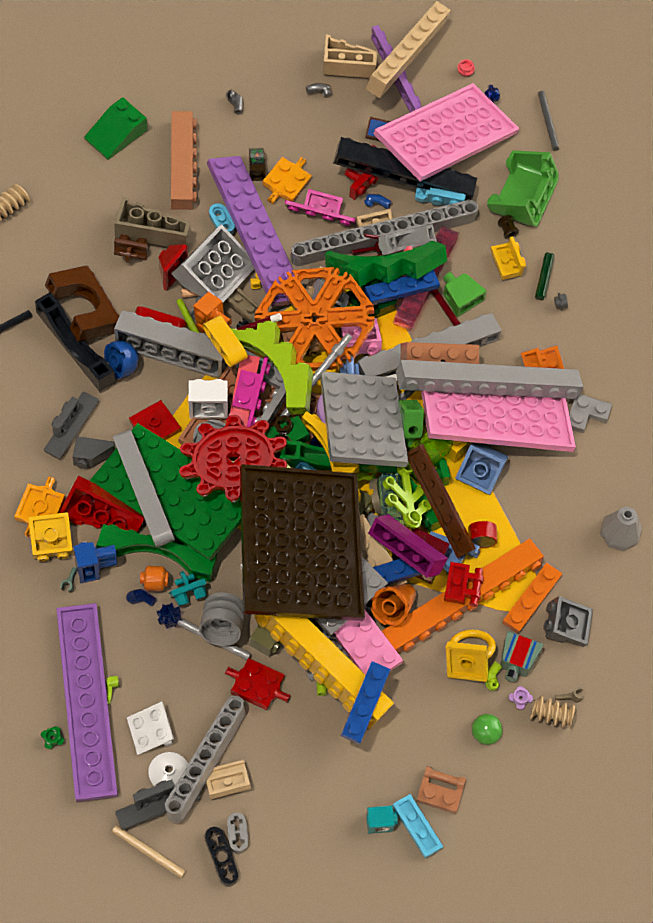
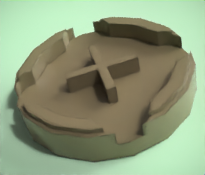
[369,478,387,516]

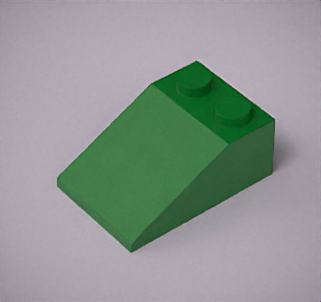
[84,97,147,160]

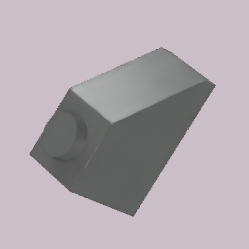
[72,436,115,468]

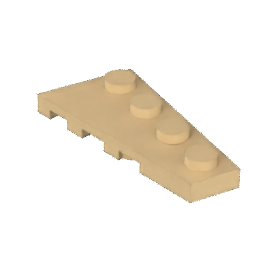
[359,514,407,587]

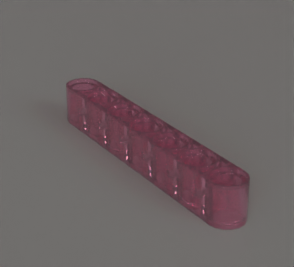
[393,226,459,330]

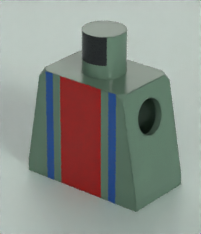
[500,631,543,682]

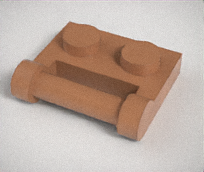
[416,766,466,814]

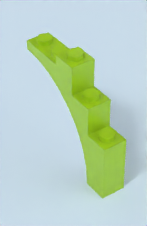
[230,321,313,415]

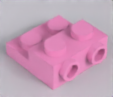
[340,318,382,356]

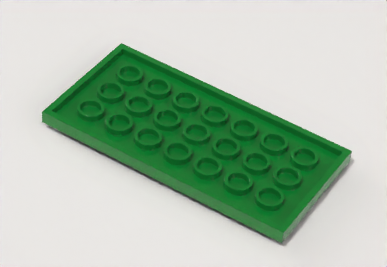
[90,423,241,561]

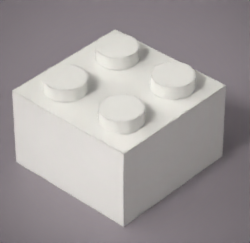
[188,379,228,419]

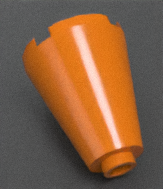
[371,584,416,626]

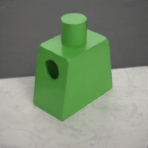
[443,272,487,317]
[398,400,424,447]

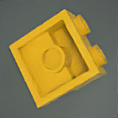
[28,512,73,562]

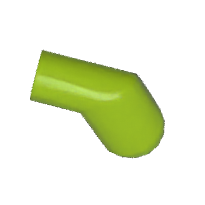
[485,661,502,691]

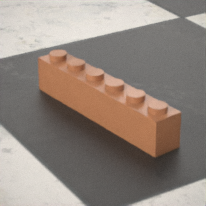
[171,111,196,210]

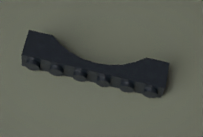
[35,292,115,392]

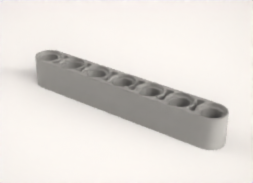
[113,429,175,548]
[165,696,245,823]

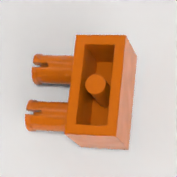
[193,291,232,333]

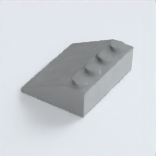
[172,224,254,302]

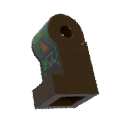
[249,148,266,181]

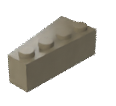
[115,197,190,247]

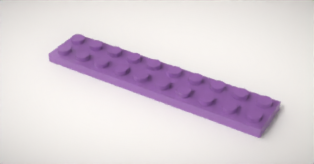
[207,156,294,307]
[56,603,118,802]

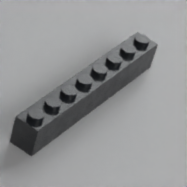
[333,137,477,201]

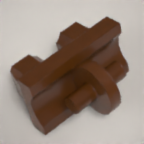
[114,234,148,263]

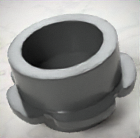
[554,293,568,311]

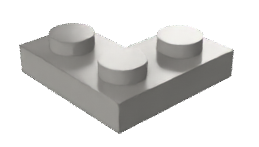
[569,394,612,433]

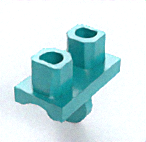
[169,571,206,606]

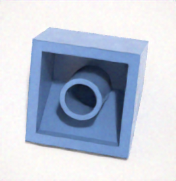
[455,442,509,495]

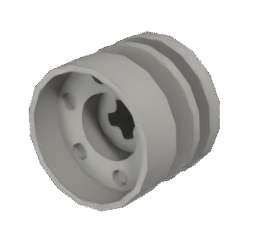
[199,592,245,646]

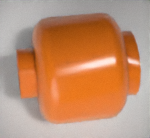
[140,566,169,592]

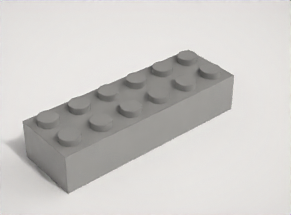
[114,310,227,379]

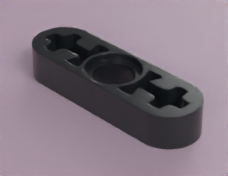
[205,827,238,887]

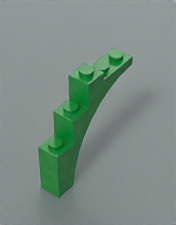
[324,240,447,287]

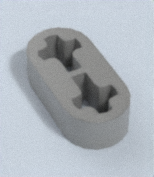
[227,813,248,854]

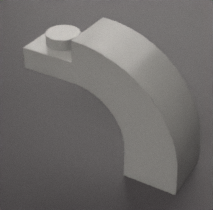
[378,224,437,255]

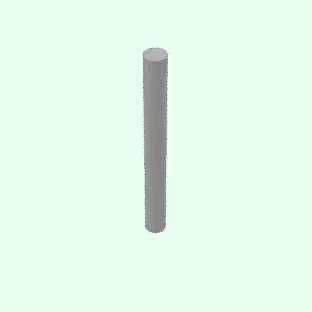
[177,618,251,660]

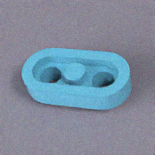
[209,203,235,235]

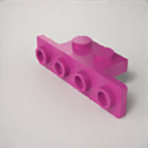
[285,189,356,226]
[232,357,271,427]

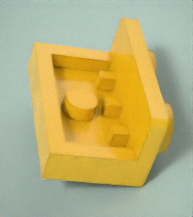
[490,237,526,280]

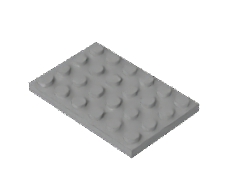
[320,372,408,467]

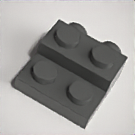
[543,596,593,647]

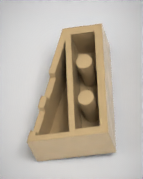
[323,34,377,78]

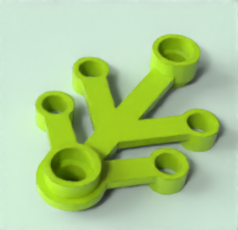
[382,462,432,529]

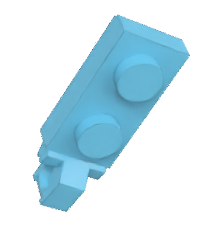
[415,188,465,206]

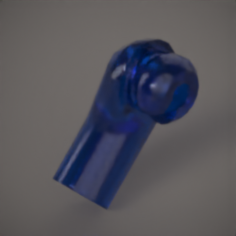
[126,589,157,607]

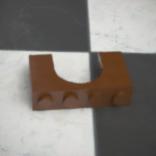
[45,265,119,342]

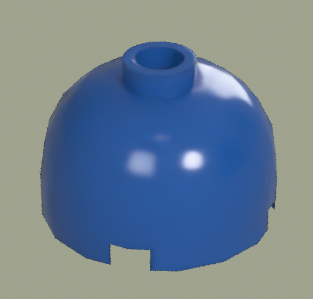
[104,341,139,379]

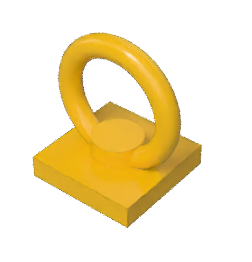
[446,630,496,682]

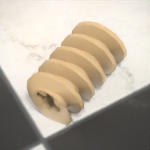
[0,184,30,222]
[530,696,575,729]

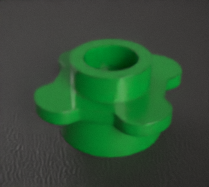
[41,726,64,749]

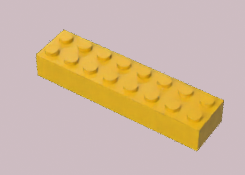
[254,615,394,730]

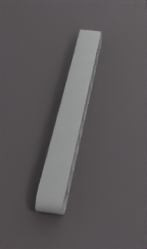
[291,200,478,266]

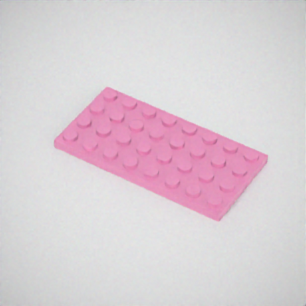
[373,83,520,181]
[421,391,576,452]

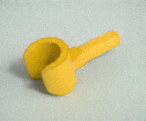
[250,273,261,289]

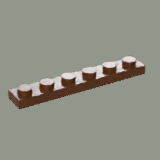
[407,444,476,558]

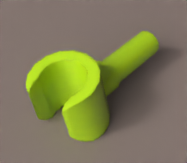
[107,676,119,705]

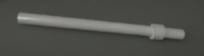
[280,333,353,425]

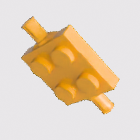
[262,157,312,204]
[14,476,65,537]

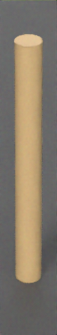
[112,825,186,878]

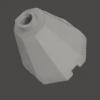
[600,506,642,551]

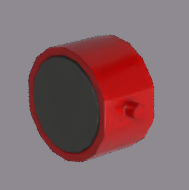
[468,521,497,548]

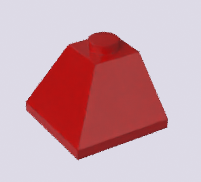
[158,244,188,291]

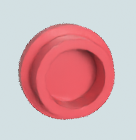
[457,59,475,76]

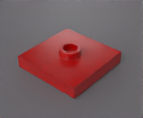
[129,400,181,440]

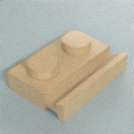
[206,760,251,799]

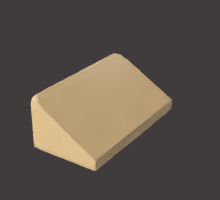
[354,209,393,228]

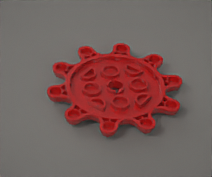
[179,415,287,502]

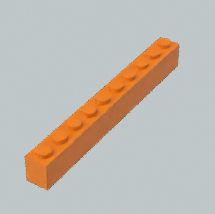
[382,538,544,654]

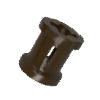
[497,215,519,239]

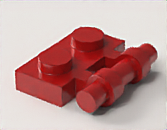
[444,562,484,607]

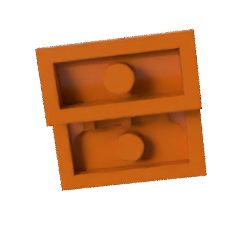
[521,346,564,369]

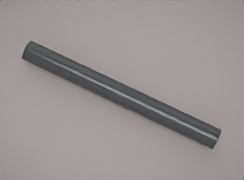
[538,91,560,151]

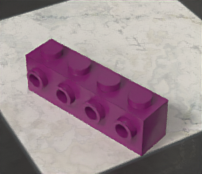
[368,514,448,578]

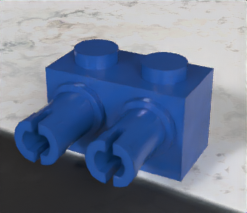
[73,542,117,584]

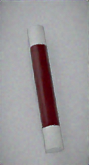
[235,313,282,330]

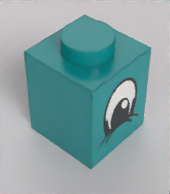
[366,806,398,834]

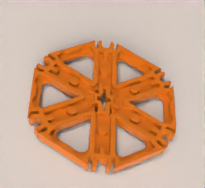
[254,267,375,371]

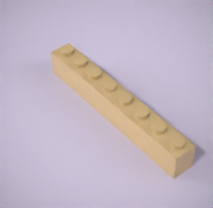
[366,1,451,98]

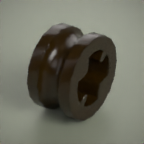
[274,415,293,435]

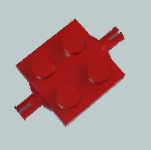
[225,658,290,710]

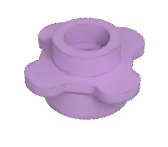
[509,686,533,710]

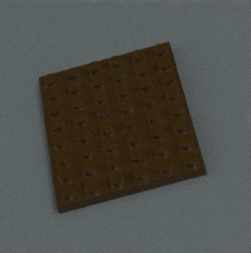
[240,464,365,621]

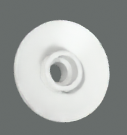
[148,752,188,786]

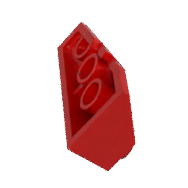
[59,475,144,532]

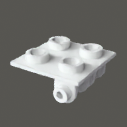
[127,702,174,755]

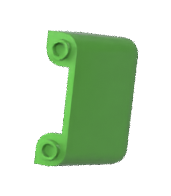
[487,150,559,226]

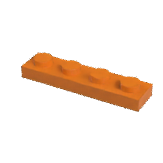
[502,563,563,634]

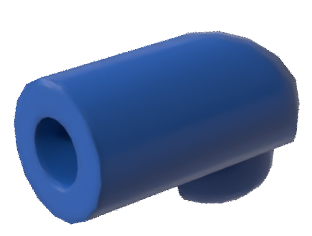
[364,194,392,209]

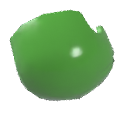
[471,714,502,745]

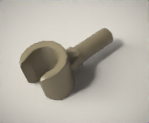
[555,687,584,703]

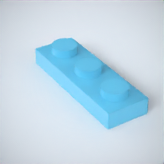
[392,794,443,859]

